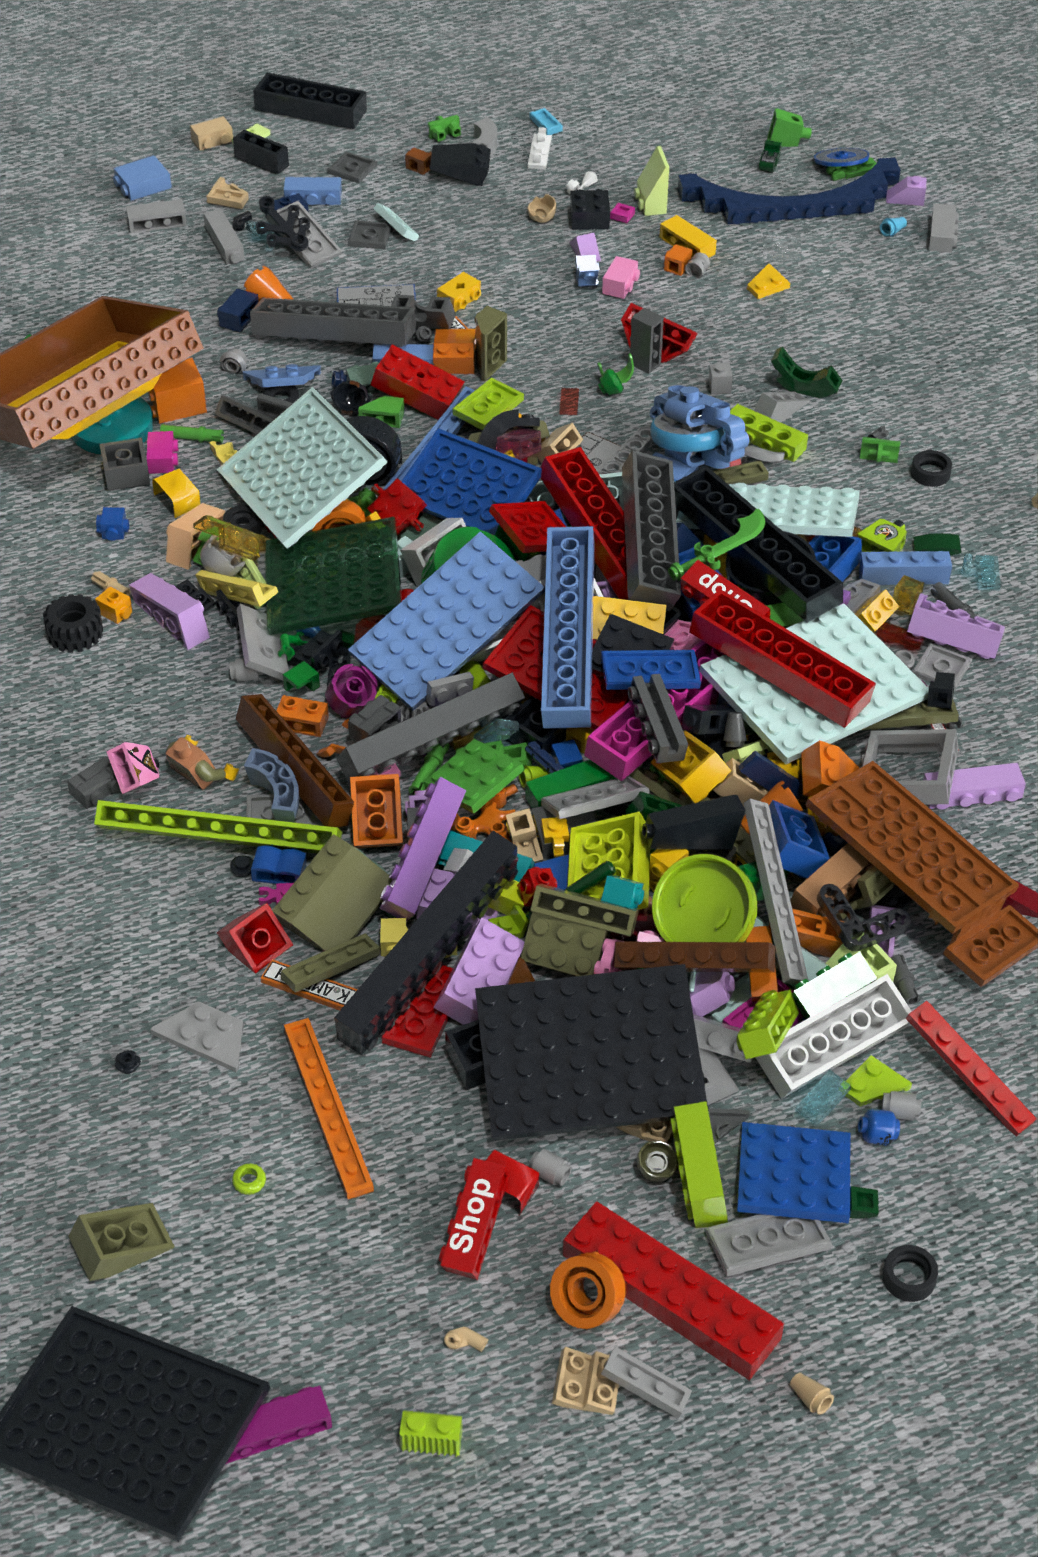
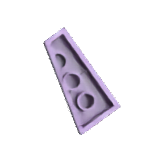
[129,573,210,650]
[907,593,1005,659]

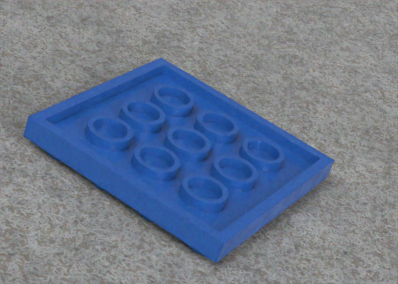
[737,1122,851,1223]

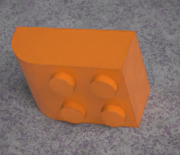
[350,774,403,849]

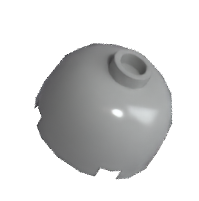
[200,535,245,577]

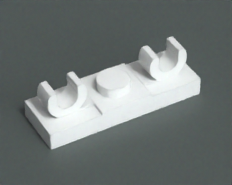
[528,128,552,170]

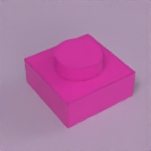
[610,203,635,223]

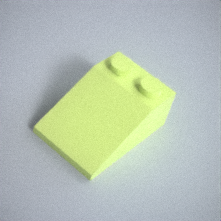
[634,146,669,216]

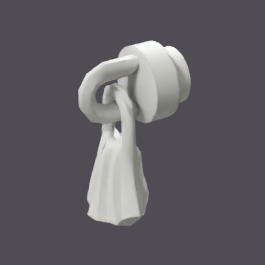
[565,172,598,194]

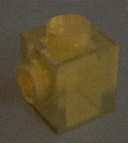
[893,575,924,616]

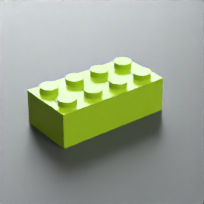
[671,1101,728,1228]

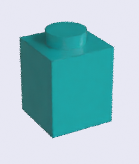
[601,876,644,909]

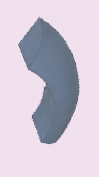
[244,748,299,823]

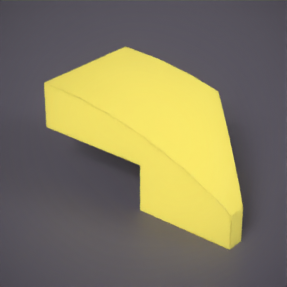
[209,441,238,465]

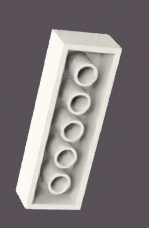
[755,974,912,1099]

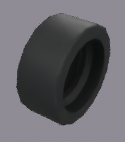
[911,450,952,487]
[883,1245,938,1302]

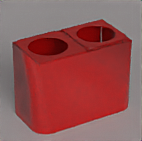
[485,1149,539,1216]

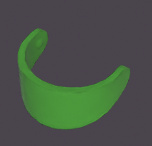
[597,353,634,383]

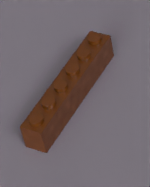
[614,942,775,973]

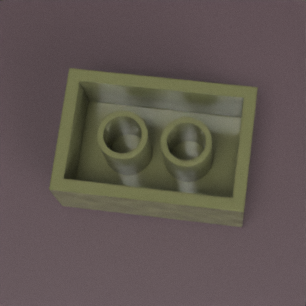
[521,911,611,976]

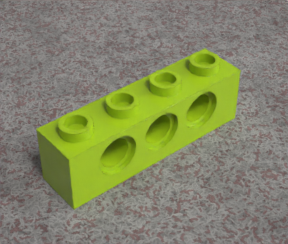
[730,404,808,462]

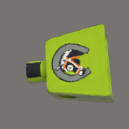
[858,519,907,552]

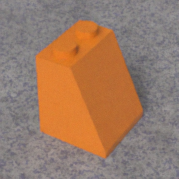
[148,358,207,424]

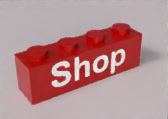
[681,560,770,619]
[439,1158,510,1280]

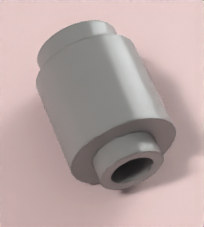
[229,658,263,682]
[882,1091,921,1121]
[529,1149,572,1186]

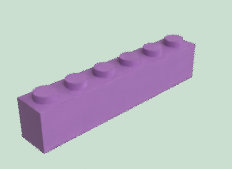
[380,777,466,922]

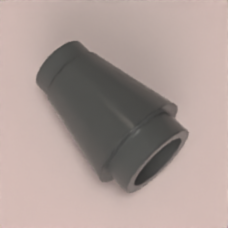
[723,712,747,747]

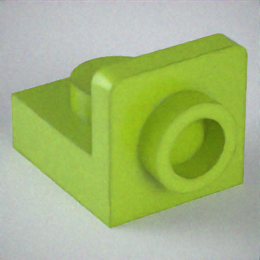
[488,905,529,939]

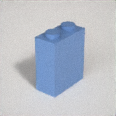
[113,156,172,201]

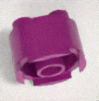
[325,664,377,718]

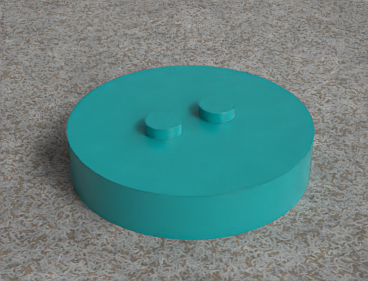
[72,397,153,455]

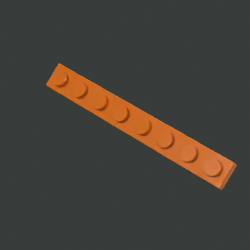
[284,1018,374,1199]

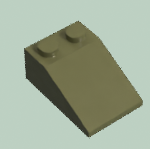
[68,1203,175,1281]

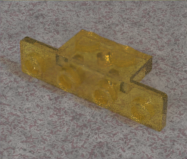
[193,515,275,561]

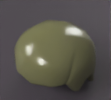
[637,1140,678,1182]

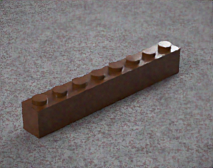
[236,694,354,827]

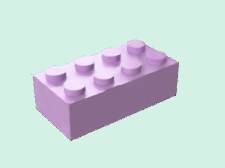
[433,917,525,1025]

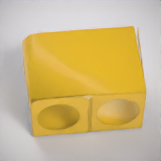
[152,469,201,518]

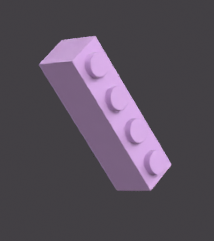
[923,763,1026,810]

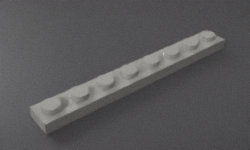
[743,799,808,985]

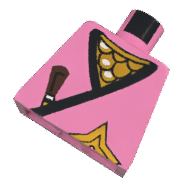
[107,742,160,794]

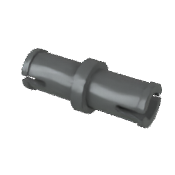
[891,954,921,1005]

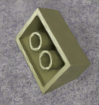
[475,306,507,382]

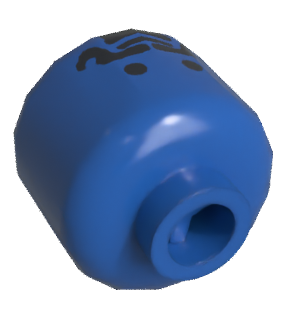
[858,1108,900,1146]

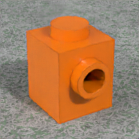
[664,244,692,276]

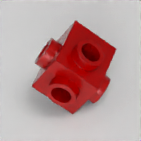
[517,867,557,907]

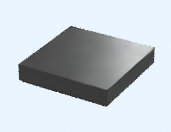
[327,151,378,183]
[348,220,392,249]

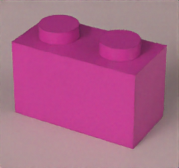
[147,431,179,474]

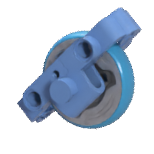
[650,385,749,473]

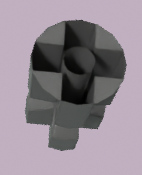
[868,426,889,439]

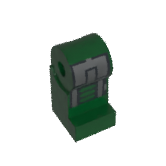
[759,140,782,173]

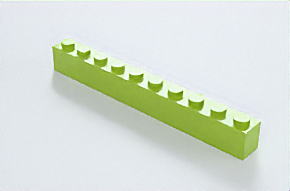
[94,800,342,854]

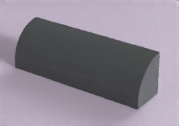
[214,395,276,434]

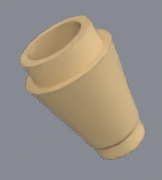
[790,1373,834,1415]

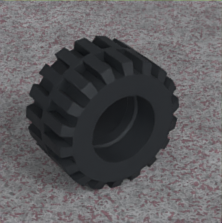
[43,594,103,653]

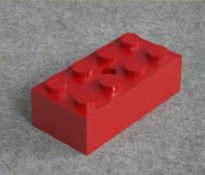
[370,344,465,420]

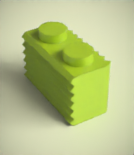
[399,1410,463,1457]

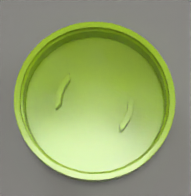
[652,854,757,942]

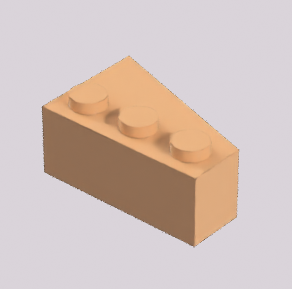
[166,503,225,570]

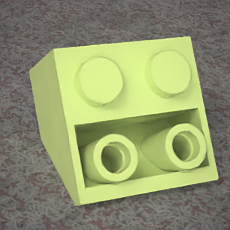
[826,932,897,982]

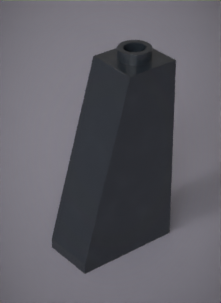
[642,795,746,849]

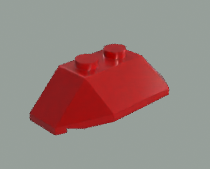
[621,303,697,363]

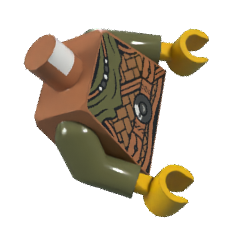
[165,735,239,790]

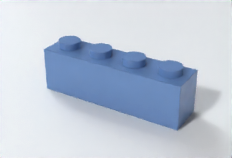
[859,551,952,585]

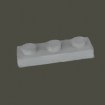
[601,1346,692,1418]

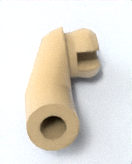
[444,1327,488,1352]

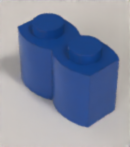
[251,846,307,884]

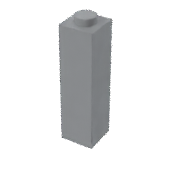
[203,209,244,264]

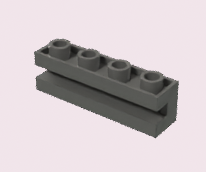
[628,674,688,763]

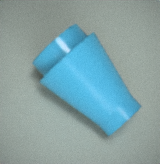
[880,217,907,237]

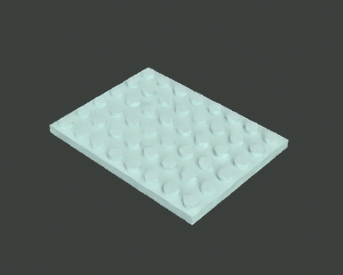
[217,387,387,549]
[699,604,929,765]

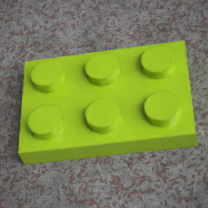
[453,378,524,430]

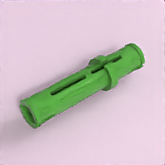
[160,424,224,443]
[408,743,450,795]

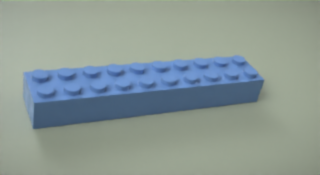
[541,526,594,728]

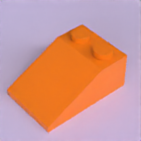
[433,329,476,374]
[801,740,859,797]

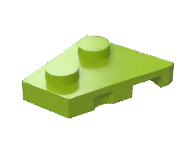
[839,1055,912,1107]

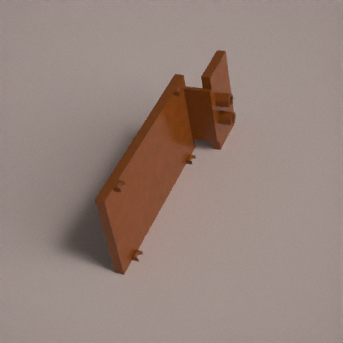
[805,761,1038,987]

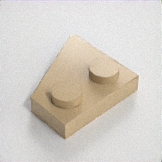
[207,177,249,209]

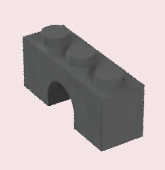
[391,294,456,329]

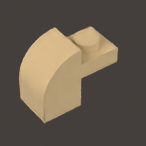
[506,808,544,863]

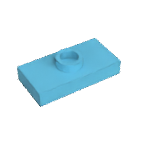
[529,108,563,135]

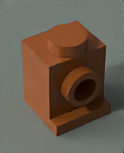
[405,147,431,175]

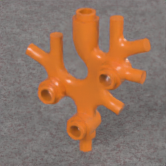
[450,784,518,842]

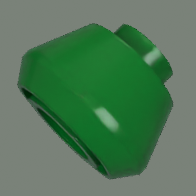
[598,369,624,396]

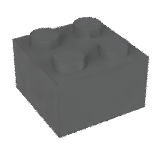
[100,438,150,490]

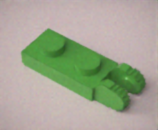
[826,157,876,181]

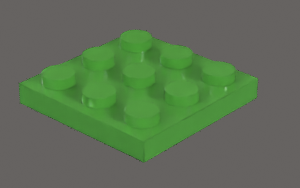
[424,739,525,814]

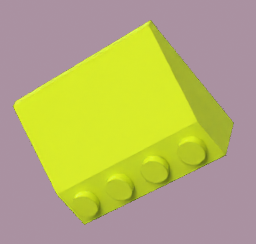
[568,812,650,909]

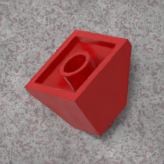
[217,903,293,974]

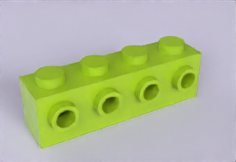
[736,989,799,1059]

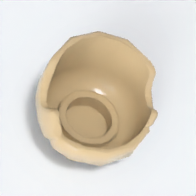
[527,194,556,223]

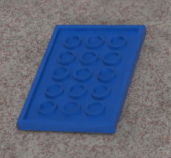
[401,428,542,535]

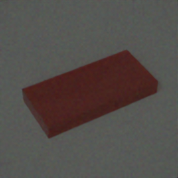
[559,388,579,415]

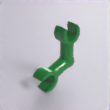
[278,632,308,661]

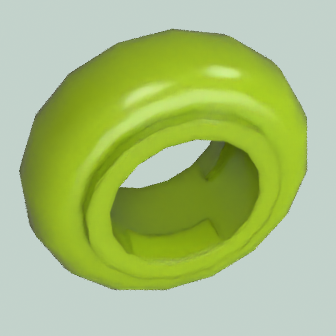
[232,1163,266,1195]

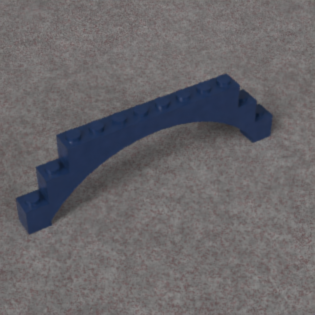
[678,157,901,225]

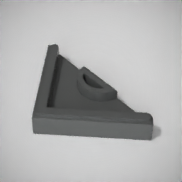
[708,1108,750,1144]

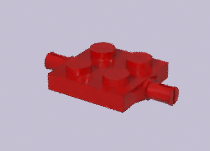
[367,478,427,536]

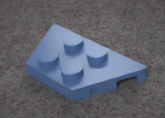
[243,364,321,387]

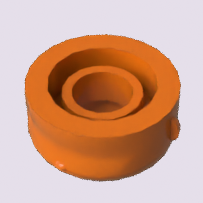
[312,499,367,553]
[550,1252,626,1329]

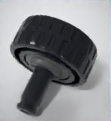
[346,416,402,493]

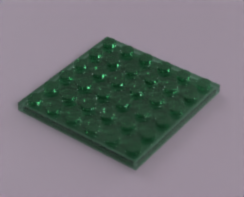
[266,517,402,635]

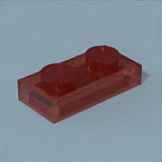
[876,622,926,651]

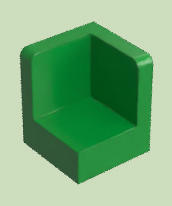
[283,661,320,691]

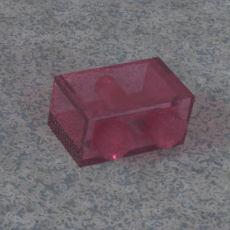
[496,428,541,460]

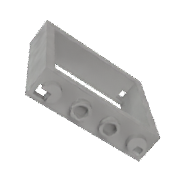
[859,729,959,805]

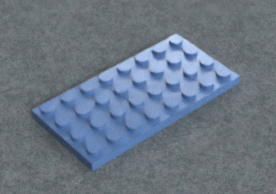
[348,531,545,711]

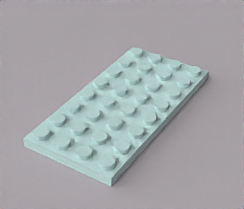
[676,483,860,537]

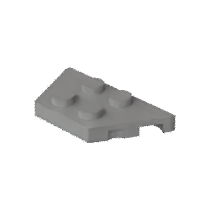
[150,1002,244,1073]

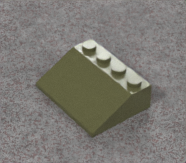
[272,834,392,952]

